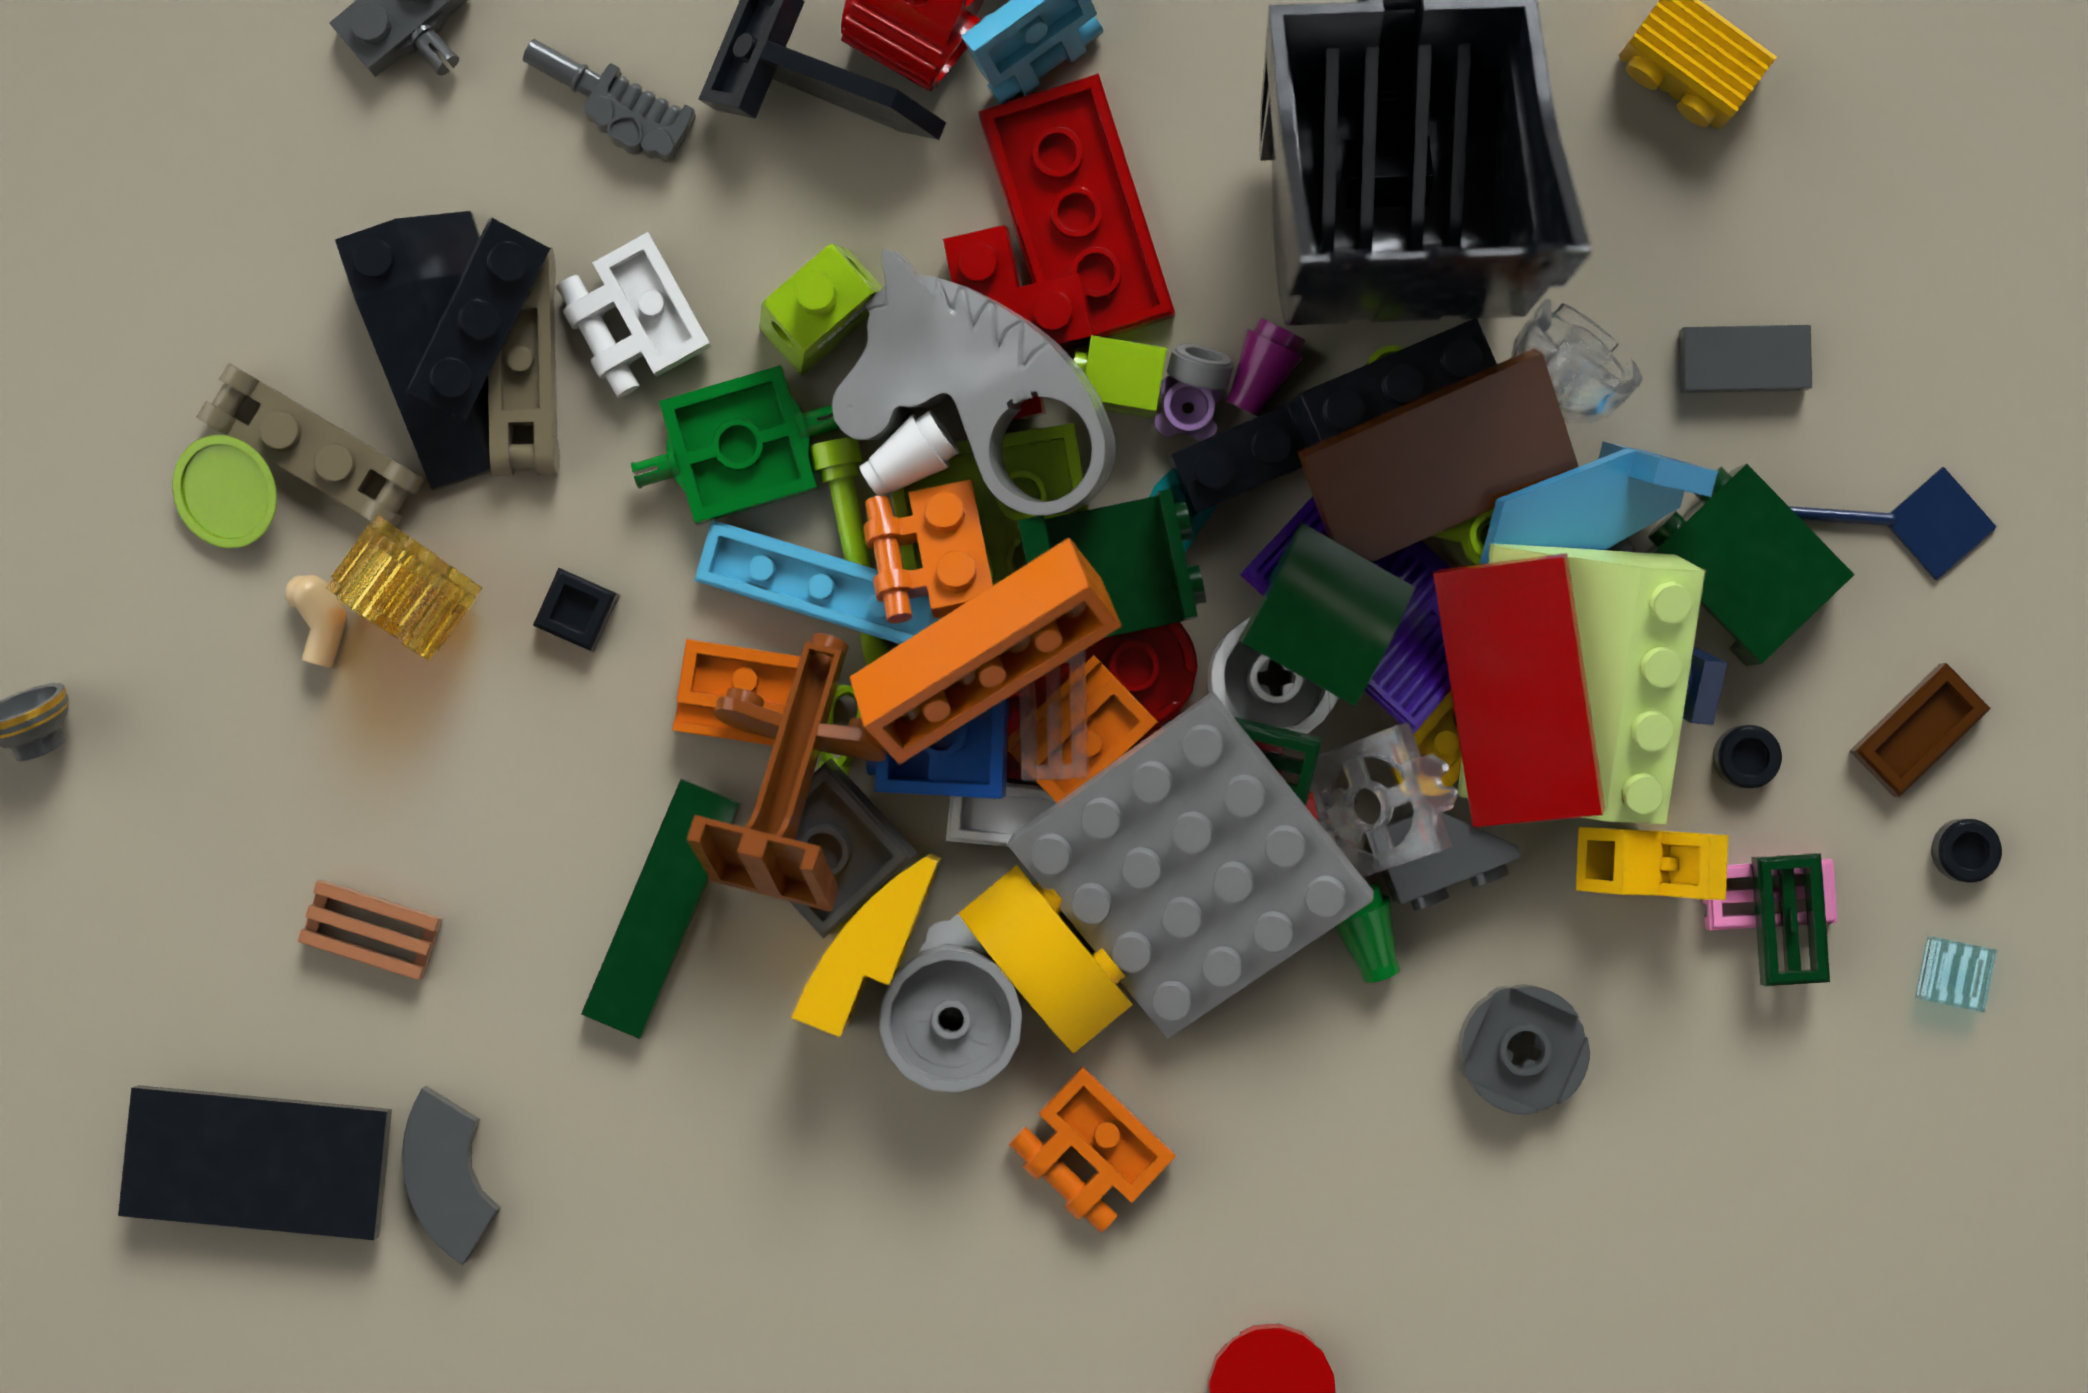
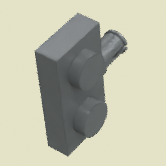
[329,0,467,77]

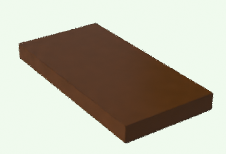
[1297,348,1579,562]

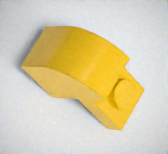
[1576,827,1729,900]

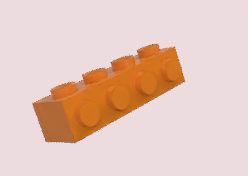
[849,538,1121,765]

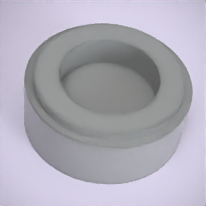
[1167,344,1234,390]

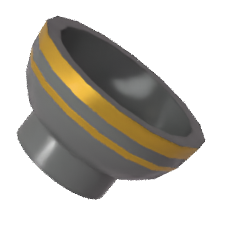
[0,683,69,761]

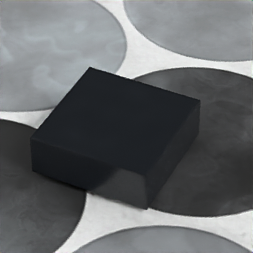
[533,567,620,652]

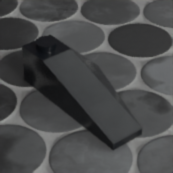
[335,211,491,491]

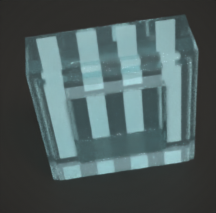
[1915,936,1997,1012]

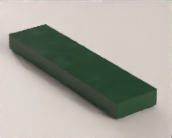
[581,779,742,1039]

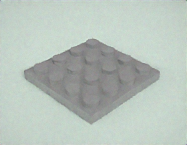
[1007,691,1374,1039]

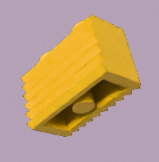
[1618,0,1777,130]

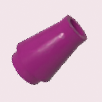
[1226,317,1306,416]

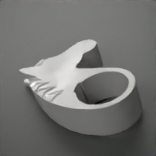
[832,249,1116,515]

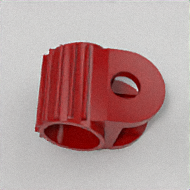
[841,0,984,92]

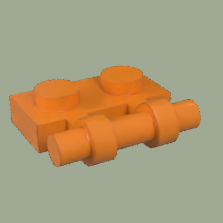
[863,479,993,624]
[1008,1065,1176,1233]

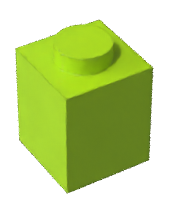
[1074,335,1167,419]

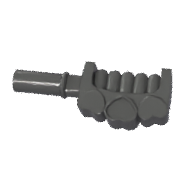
[522,39,696,162]

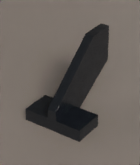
[698,0,946,140]

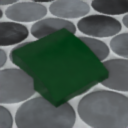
[1238,522,1416,706]

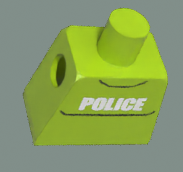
[759,243,883,376]

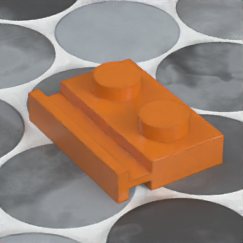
[672,639,801,746]
[1008,655,1161,803]

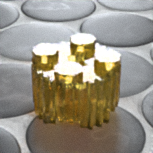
[326,514,483,661]

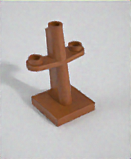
[687,633,888,912]

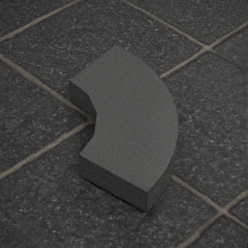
[402,1086,500,1265]

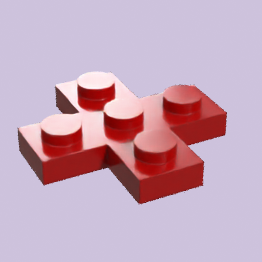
[943,225,1095,422]

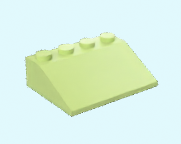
[1457,543,1705,824]

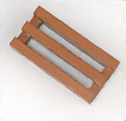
[297,880,443,980]

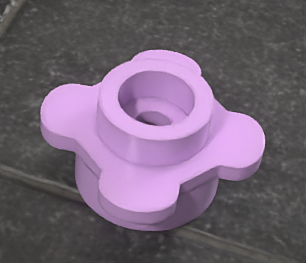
[1154,375,1222,442]

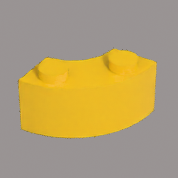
[958,865,1133,1054]

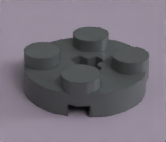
[1458,984,1590,1115]

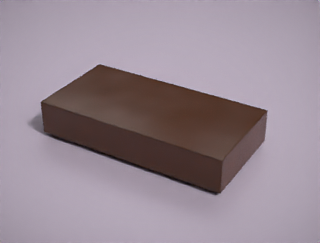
[1850,663,1991,797]

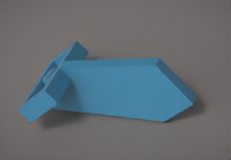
[1479,441,1718,564]

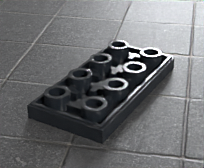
[118,1085,392,1240]

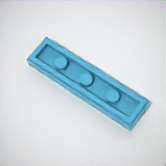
[694,520,943,644]

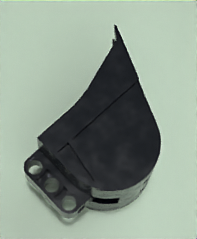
[1259,0,1591,326]

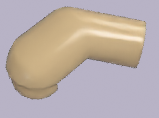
[285,575,347,668]

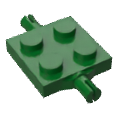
[631,365,839,525]

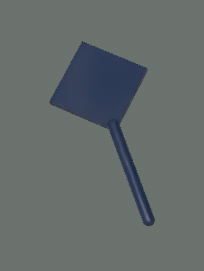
[1789,467,1997,580]

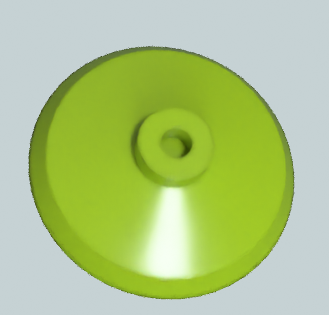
[172,435,277,548]

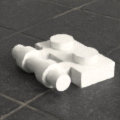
[556,232,712,398]

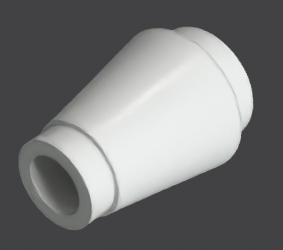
[859,410,959,496]

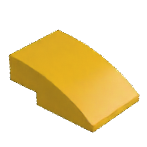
[791,853,942,1037]

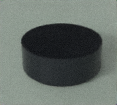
[1713,725,1782,789]
[1931,819,2002,883]

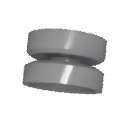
[879,944,1023,1093]

